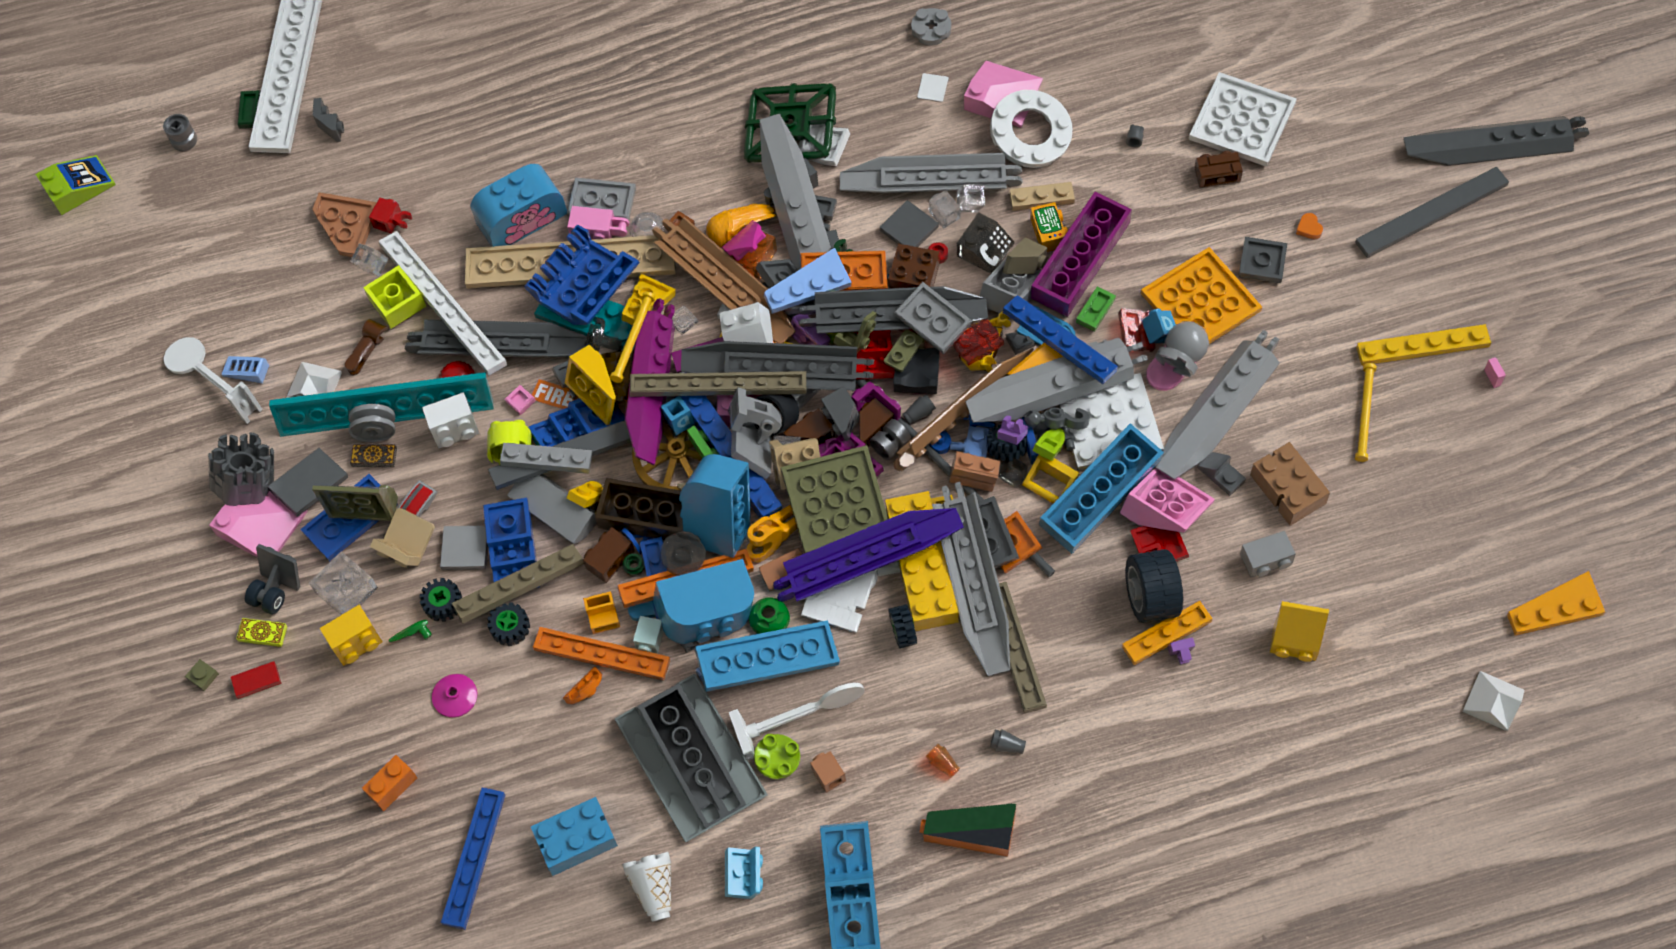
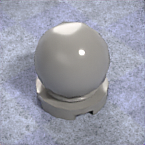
[1155,321,1209,377]

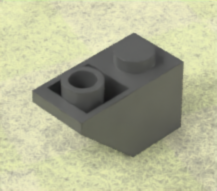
[821,386,858,442]

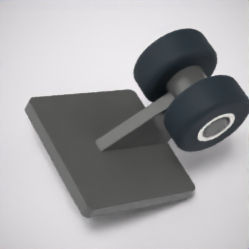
[244,544,300,615]

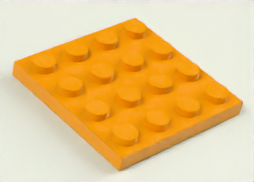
[1140,247,1262,344]

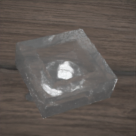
[672,305,698,335]

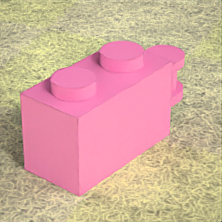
[567,206,630,240]

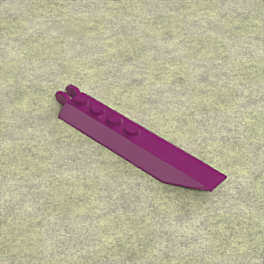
[625,298,675,465]

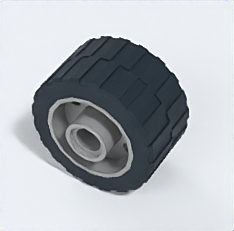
[1125,549,1184,623]

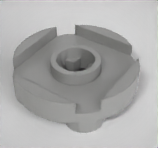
[911,8,951,46]

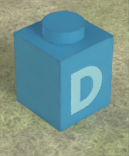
[1141,309,1176,344]
[661,396,695,435]

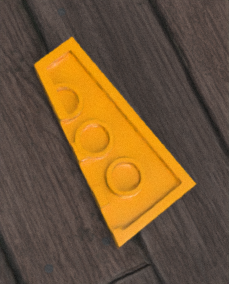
[1507,571,1605,636]

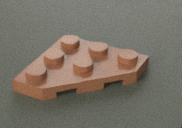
[312,192,377,259]

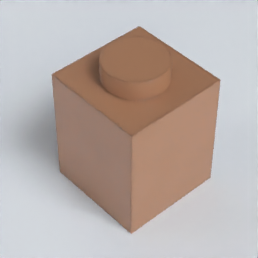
[810,751,846,793]

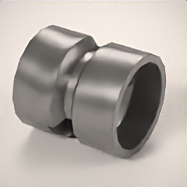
[163,114,197,151]
[869,419,911,460]

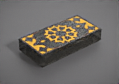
[350,444,397,467]

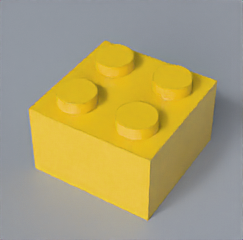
[319,604,383,666]

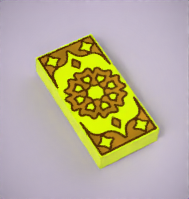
[236,618,287,647]

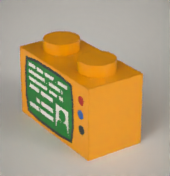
[1030,202,1068,252]

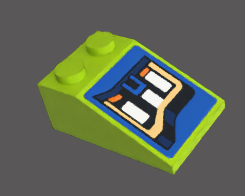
[35,155,116,215]

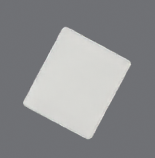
[917,73,948,102]

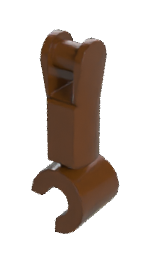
[345,319,388,375]

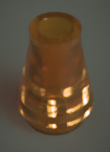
[926,743,960,778]

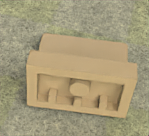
[769,438,820,490]

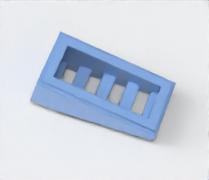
[221,356,269,384]

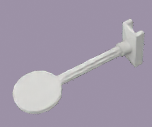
[164,337,263,424]
[729,683,865,761]

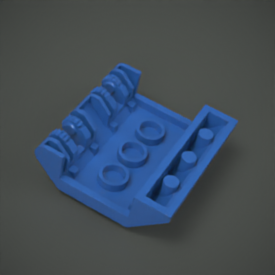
[524,225,640,325]

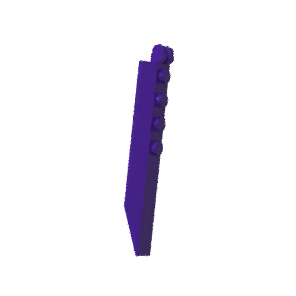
[773,508,964,602]

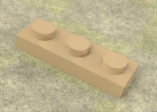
[1009,181,1075,211]

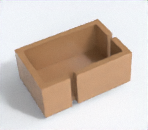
[1250,442,1330,526]

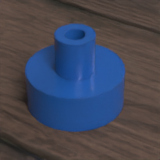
[930,431,951,454]

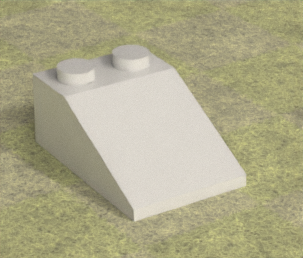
[719,302,773,343]

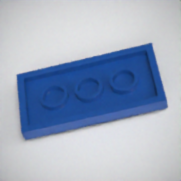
[300,473,398,562]

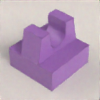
[997,415,1028,445]
[1167,637,1195,665]

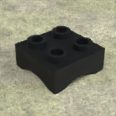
[893,348,940,394]

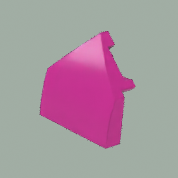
[721,220,766,261]

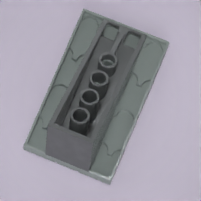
[614,674,768,842]

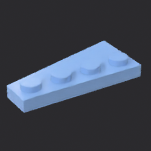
[764,248,852,314]

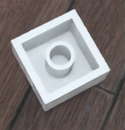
[422,392,480,449]

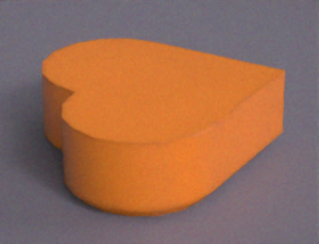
[1296,213,1323,240]

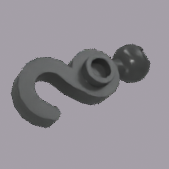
[1024,408,1090,430]

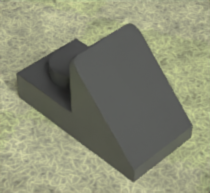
[1197,452,1246,496]

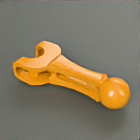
[747,505,797,563]

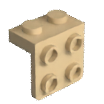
[370,508,435,568]

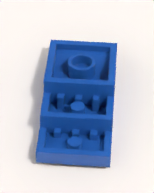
[528,399,625,447]
[483,498,540,588]

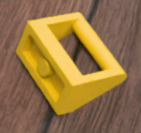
[1022,455,1079,504]

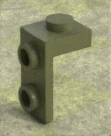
[833,311,877,353]
[884,329,925,372]

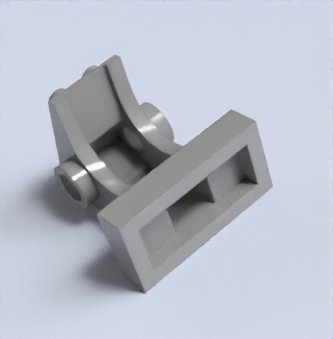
[730,387,782,445]

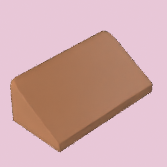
[759,548,802,592]

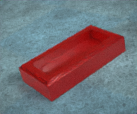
[231,661,282,699]

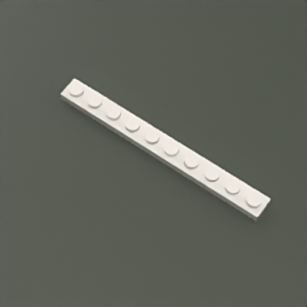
[379,231,507,376]

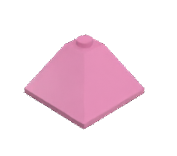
[964,61,1043,128]
[1120,468,1215,533]
[209,491,308,558]

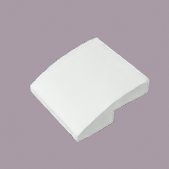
[798,124,850,166]

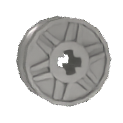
[349,404,395,442]

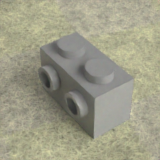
[1240,531,1296,577]

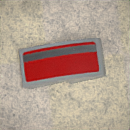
[397,480,438,517]

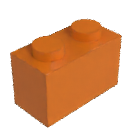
[362,755,417,811]

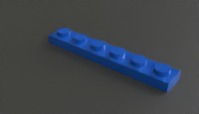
[1003,295,1118,384]
[441,787,506,930]

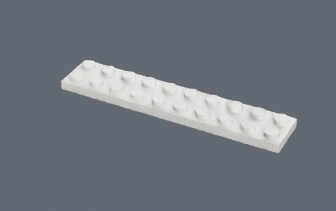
[249,0,322,153]

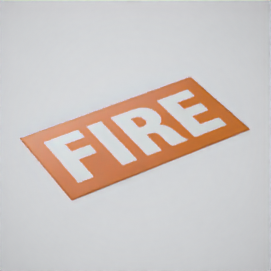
[532,379,578,409]

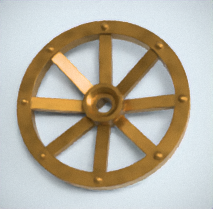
[632,418,702,490]

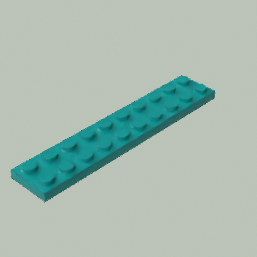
[269,372,494,437]

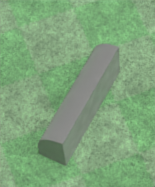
[508,474,597,544]

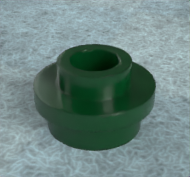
[622,554,645,576]

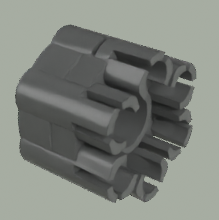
[208,432,274,506]

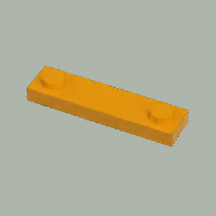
[1122,601,1213,665]

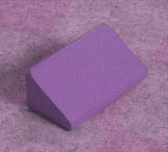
[791,314,831,345]

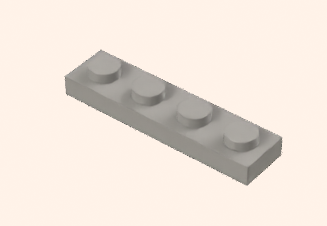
[500,443,592,474]

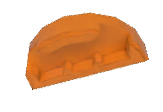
[563,666,602,704]

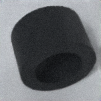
[754,394,799,436]

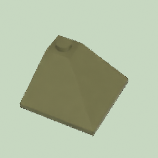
[312,485,398,521]

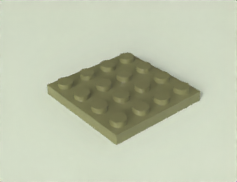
[781,445,888,554]

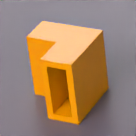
[583,591,620,634]

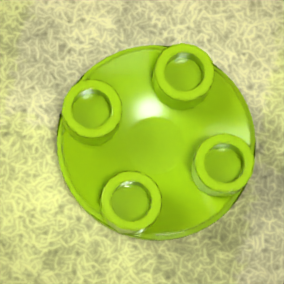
[754,734,800,779]

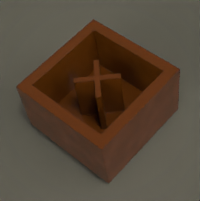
[888,243,940,289]

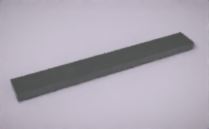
[1355,166,1509,258]
[488,421,631,490]

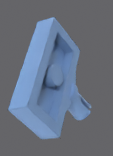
[950,426,991,458]

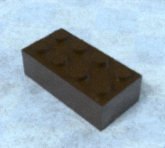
[595,478,686,543]

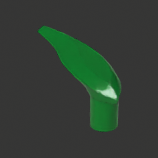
[389,620,432,642]

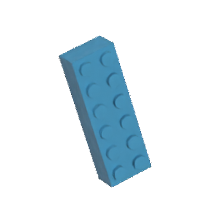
[1039,423,1164,554]

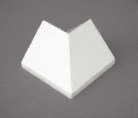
[286,362,342,398]
[1462,671,1525,731]

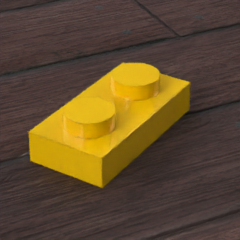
[567,481,603,508]

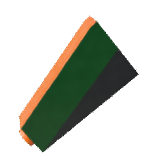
[920,803,1017,857]

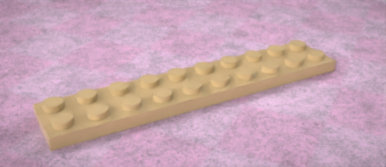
[465,235,675,288]

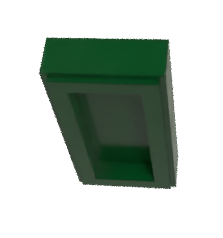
[237,90,261,129]

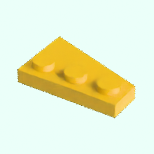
[622,274,676,325]

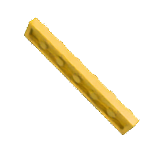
[1356,324,1491,366]

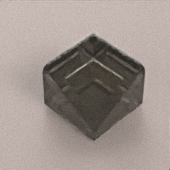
[998,457,1028,488]

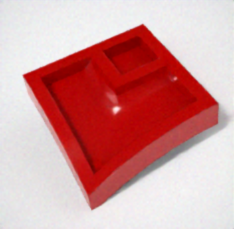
[1130,526,1189,562]

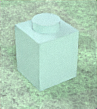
[633,616,664,653]

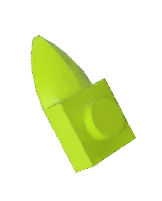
[1033,428,1065,461]

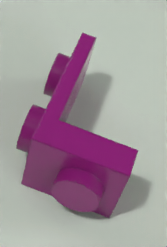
[851,381,901,421]

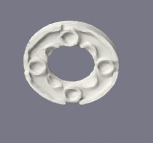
[990,90,1072,168]

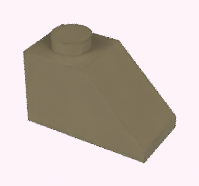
[1003,237,1047,274]

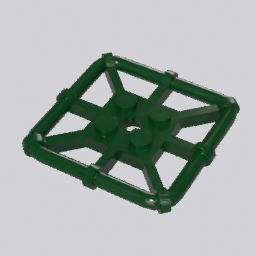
[744,83,836,163]

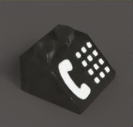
[957,212,1014,274]

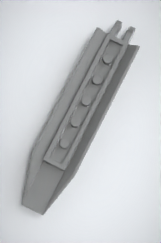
[760,114,831,270]
[840,153,1023,193]
[1156,330,1280,480]
[965,338,1148,422]
[932,482,1010,676]

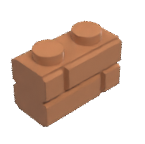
[949,451,1000,492]

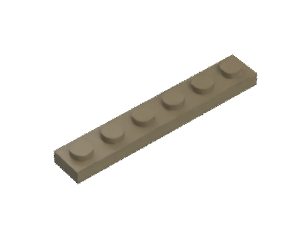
[452,544,584,624]

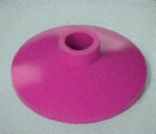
[432,674,478,718]

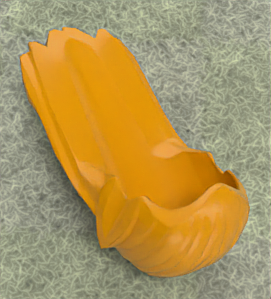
[706,203,776,248]

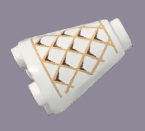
[622,852,671,922]

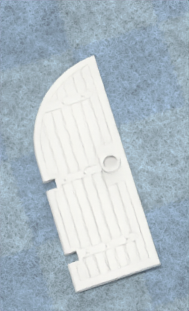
[801,569,877,633]

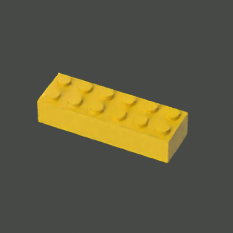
[885,491,959,631]

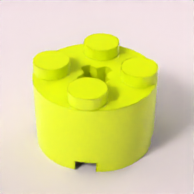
[487,420,531,465]

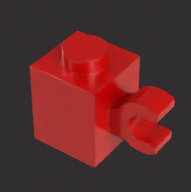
[369,197,412,234]

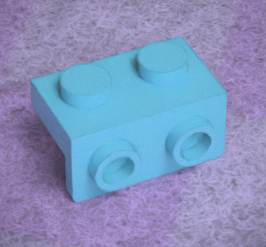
[725,846,763,899]

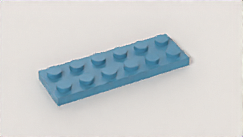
[695,620,840,692]

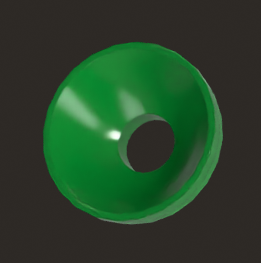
[749,597,790,634]

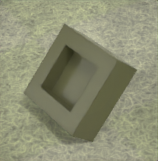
[185,659,219,691]

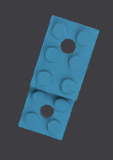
[820,821,881,949]

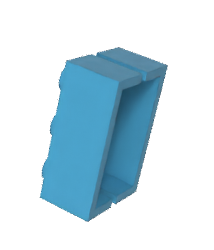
[531,797,618,876]

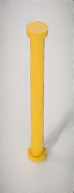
[610,291,655,383]
[1355,363,1377,462]

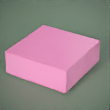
[1484,357,1506,388]
[504,385,536,415]

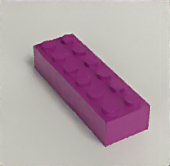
[1031,191,1132,317]

